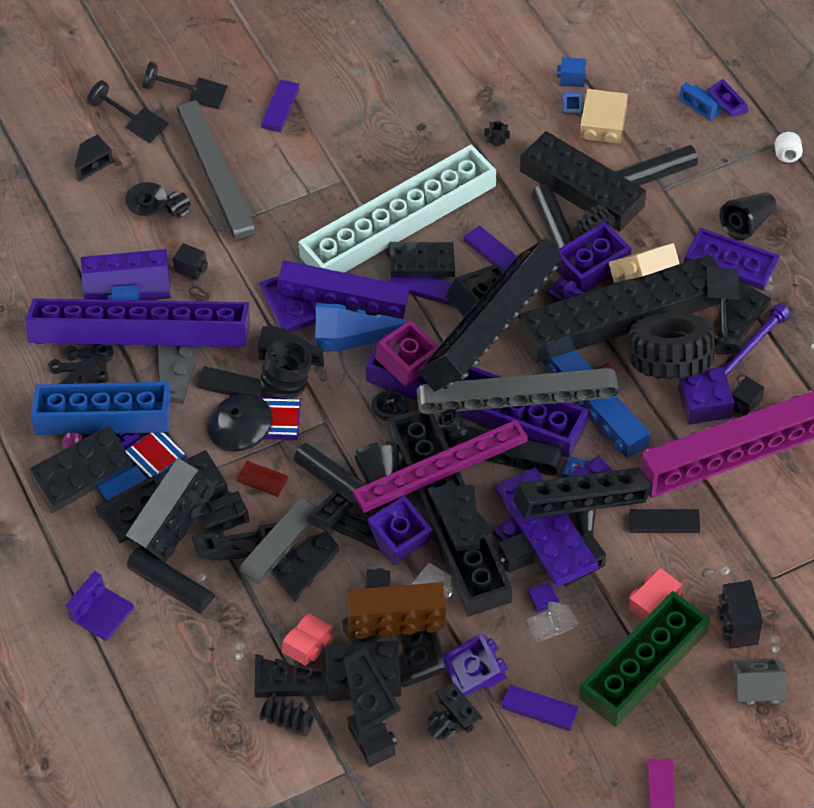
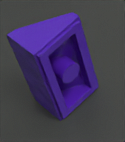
[707,79,749,117]

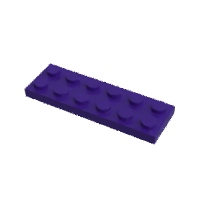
[495,467,599,587]

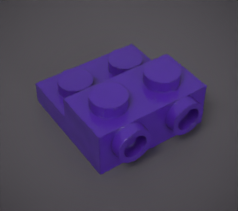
[444,633,508,697]

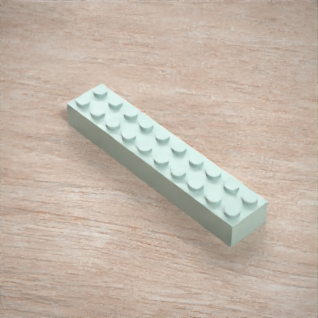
[298,145,496,273]

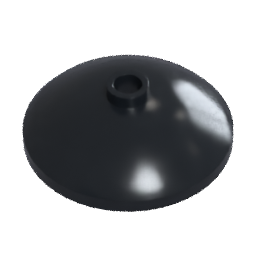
[207,394,273,452]

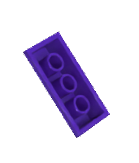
[81,249,171,300]

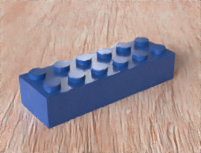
[31,382,172,435]

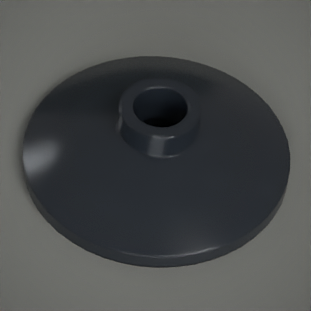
[125,182,167,216]

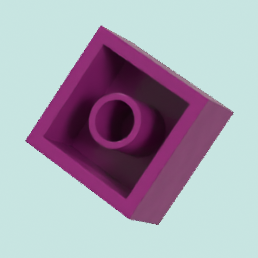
[375,320,439,387]

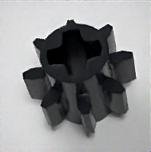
[484,121,510,146]
[165,191,191,218]
[428,710,457,740]

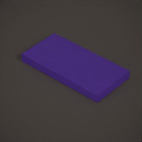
[684,228,780,291]

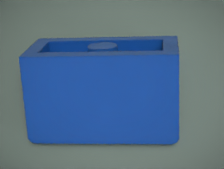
[679,82,724,121]

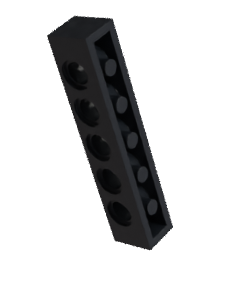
[513,467,652,519]

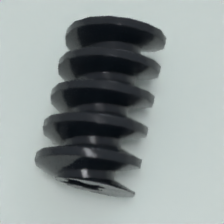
[259,693,314,737]

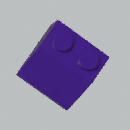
[367,495,433,565]

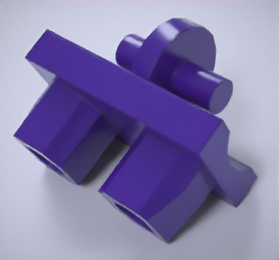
[547,277,585,303]

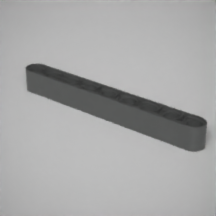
[177,100,255,241]
[417,369,619,414]

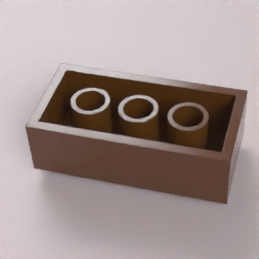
[346,582,446,639]

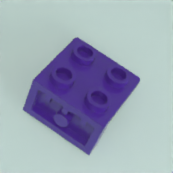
[65,571,134,641]

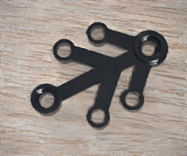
[48,344,114,384]

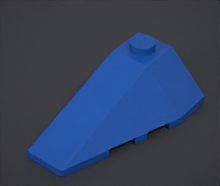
[315,303,405,352]

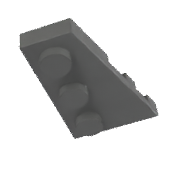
[158,345,200,404]

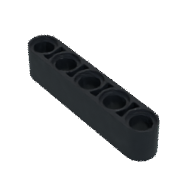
[450,426,563,476]

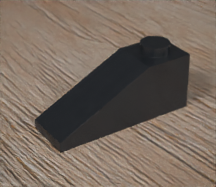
[258,326,324,367]

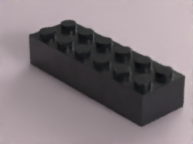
[520,131,646,232]

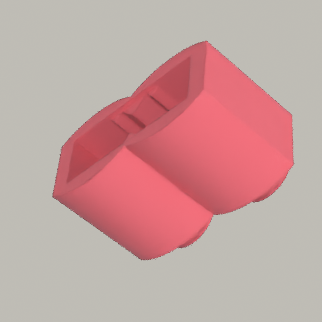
[282,613,334,666]

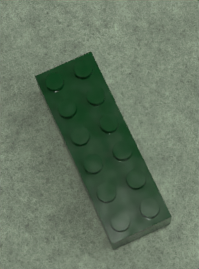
[579,591,710,727]

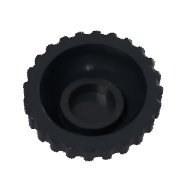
[371,390,410,421]

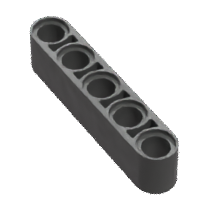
[239,496,317,585]

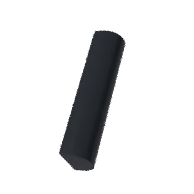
[615,145,698,186]
[532,184,575,250]
[293,443,366,507]
[127,547,215,614]

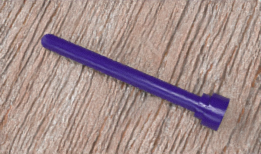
[724,304,790,376]

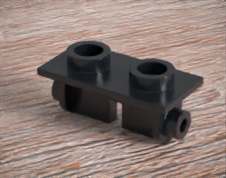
[435,683,483,733]

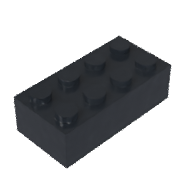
[29,425,133,513]
[126,458,216,563]

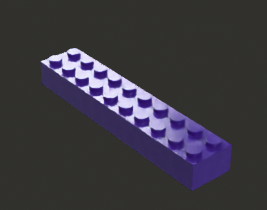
[25,298,250,348]
[365,334,588,458]

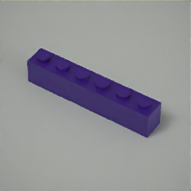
[276,260,410,319]

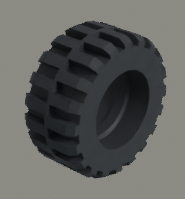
[629,311,715,380]

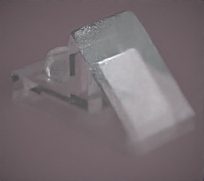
[526,602,579,643]

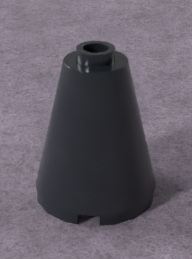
[719,192,777,241]
[354,441,399,508]

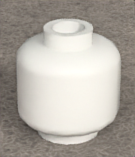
[774,132,803,163]

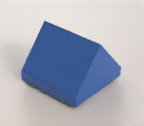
[562,92,583,113]

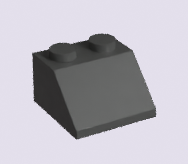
[731,658,787,705]

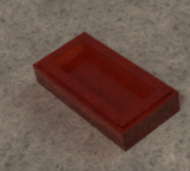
[237,461,288,497]

